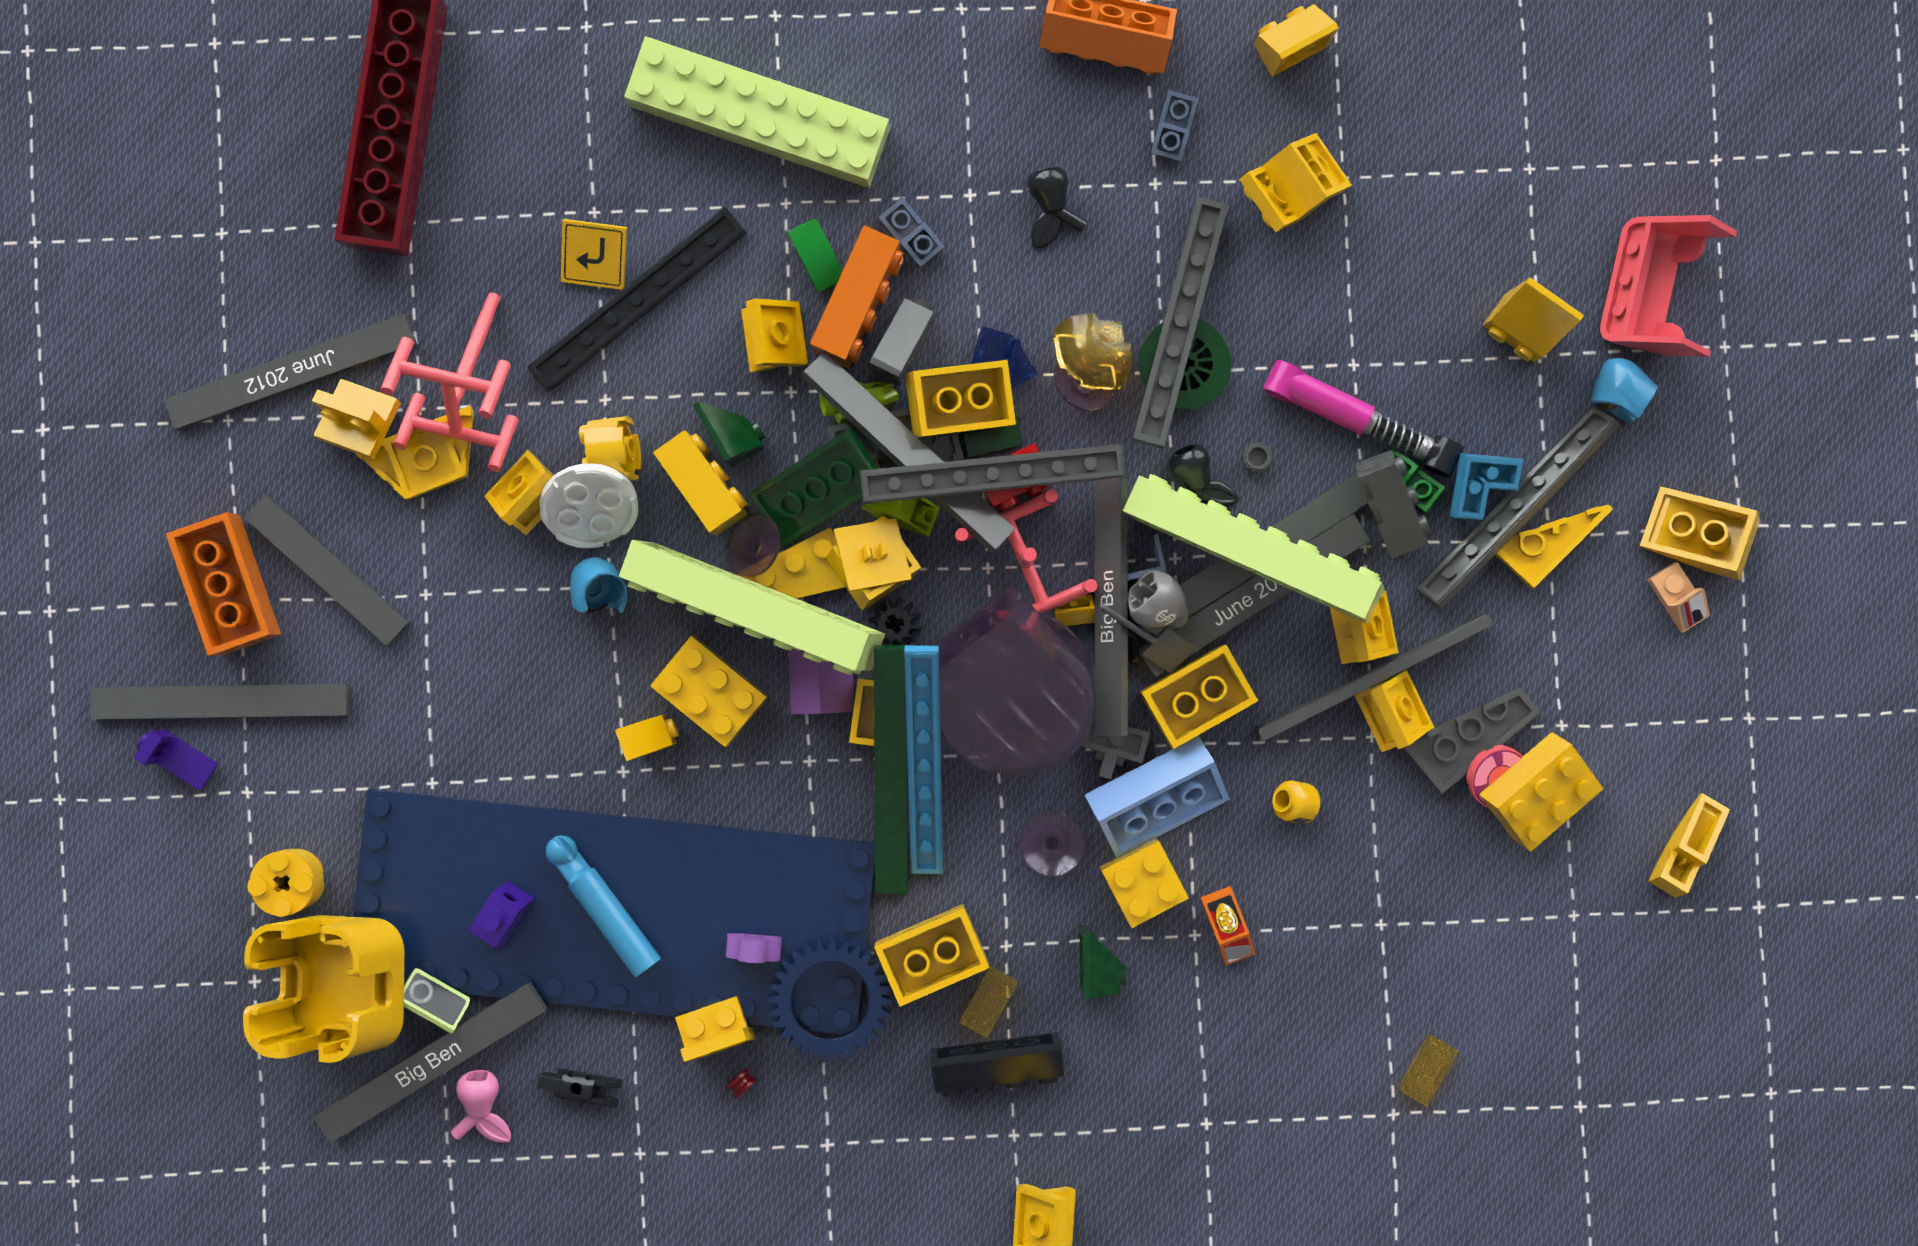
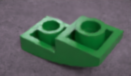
[786,218,843,292]
[1392,448,1446,516]

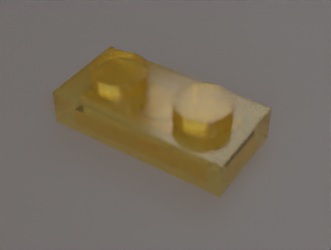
[959,964,1019,1038]
[1397,1033,1459,1107]

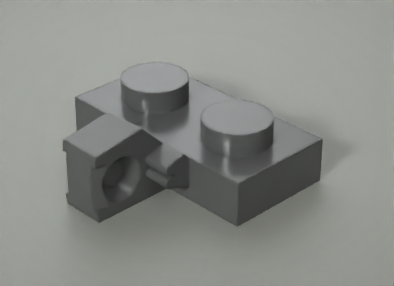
[1080,715,1151,780]

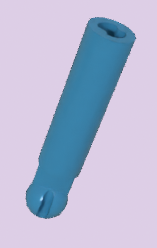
[546,835,661,978]

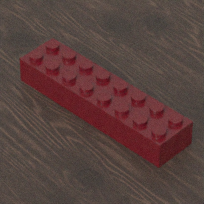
[334,0,448,257]

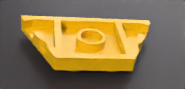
[356,406,474,500]

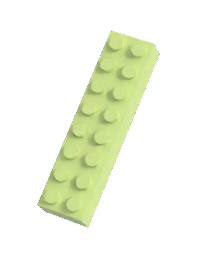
[624,36,890,188]
[1123,474,1385,624]
[619,540,885,675]

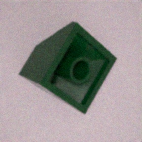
[692,402,766,467]
[1079,925,1126,999]

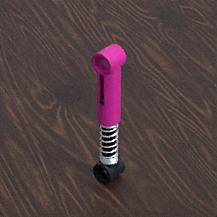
[1262,360,1464,478]

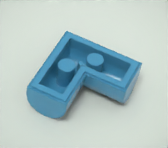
[1449,453,1524,520]

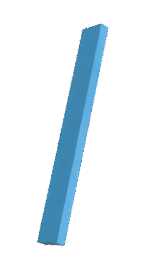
[904,645,943,874]

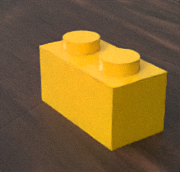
[1053,595,1095,627]

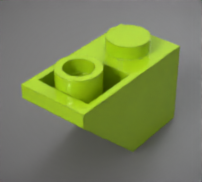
[862,498,940,537]

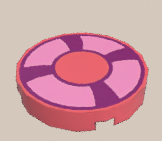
[1466,745,1523,807]

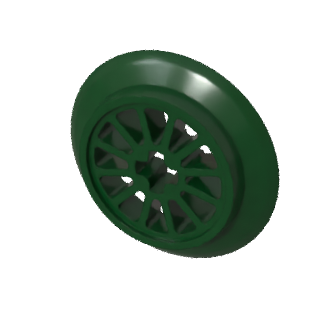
[1138,319,1231,409]

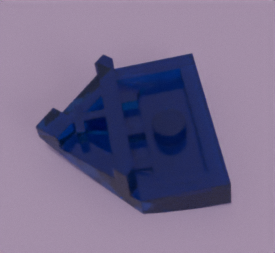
[971,326,1038,389]

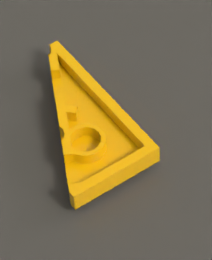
[1495,504,1613,590]

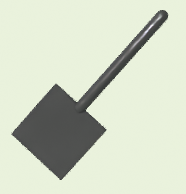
[1099,604,1196,673]

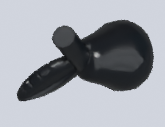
[1027,166,1087,249]
[1169,444,1238,507]

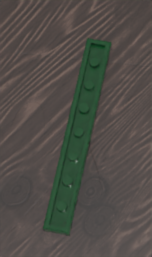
[874,645,908,894]

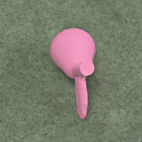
[451,1070,511,1143]

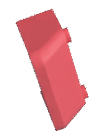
[1600,215,1738,357]

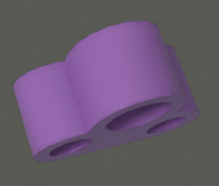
[725,933,782,963]

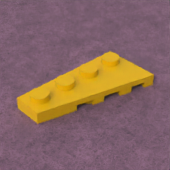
[737,527,846,599]

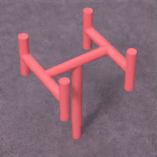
[380,292,519,472]
[955,489,1097,632]

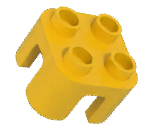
[243,915,405,1063]

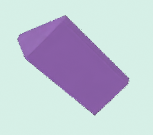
[788,616,855,714]

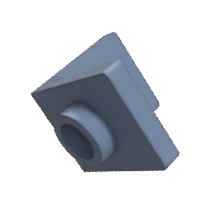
[1127,534,1167,583]

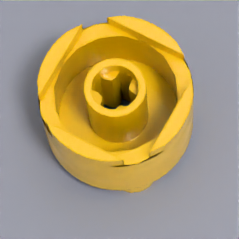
[579,416,641,481]
[247,848,325,917]

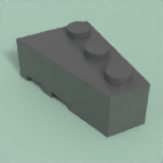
[1355,450,1431,558]

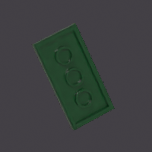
[748,427,878,547]

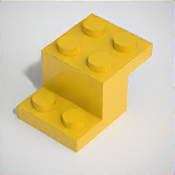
[1239,133,1352,233]

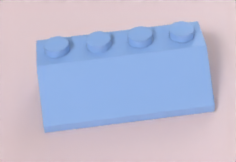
[1085,736,1230,858]

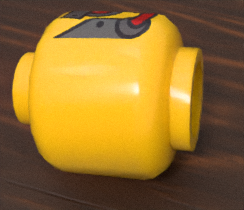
[1272,780,1320,824]

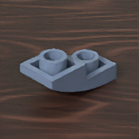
[1151,90,1199,161]
[877,197,945,267]

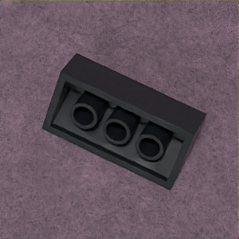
[930,1032,1064,1097]

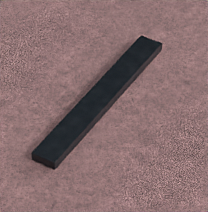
[527,207,746,392]

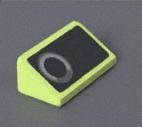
[404,968,470,1033]

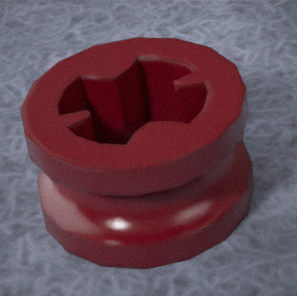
[725,1067,757,1099]

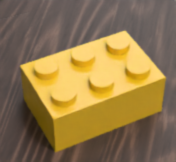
[905,360,1016,438]
[653,430,748,536]
[650,636,770,747]
[1139,644,1258,749]
[1479,732,1604,852]
[874,904,989,1007]

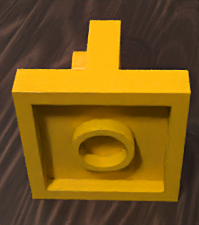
[741,298,808,372]
[312,379,401,460]
[485,450,554,535]
[1330,590,1399,664]
[1354,669,1434,752]
[675,996,756,1062]
[1013,1184,1076,1246]

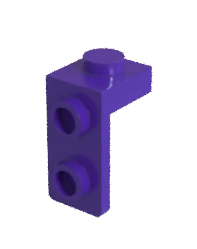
[134,729,218,790]

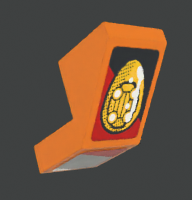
[1200,886,1256,965]

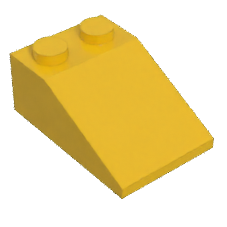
[1482,277,1584,362]
[1640,486,1760,581]

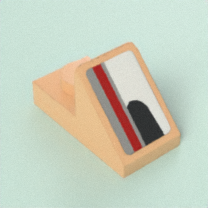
[1647,562,1710,633]

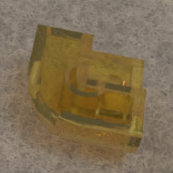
[1053,313,1132,390]

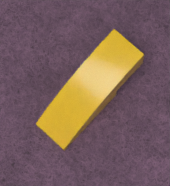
[1648,793,1730,898]

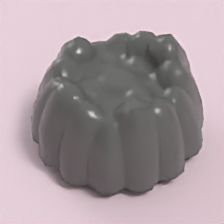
[1241,441,1273,472]

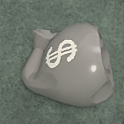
[1128,570,1189,638]

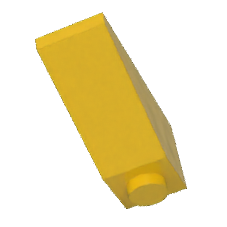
[615,714,679,761]

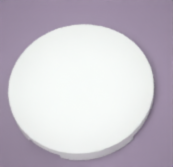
[540,464,638,548]

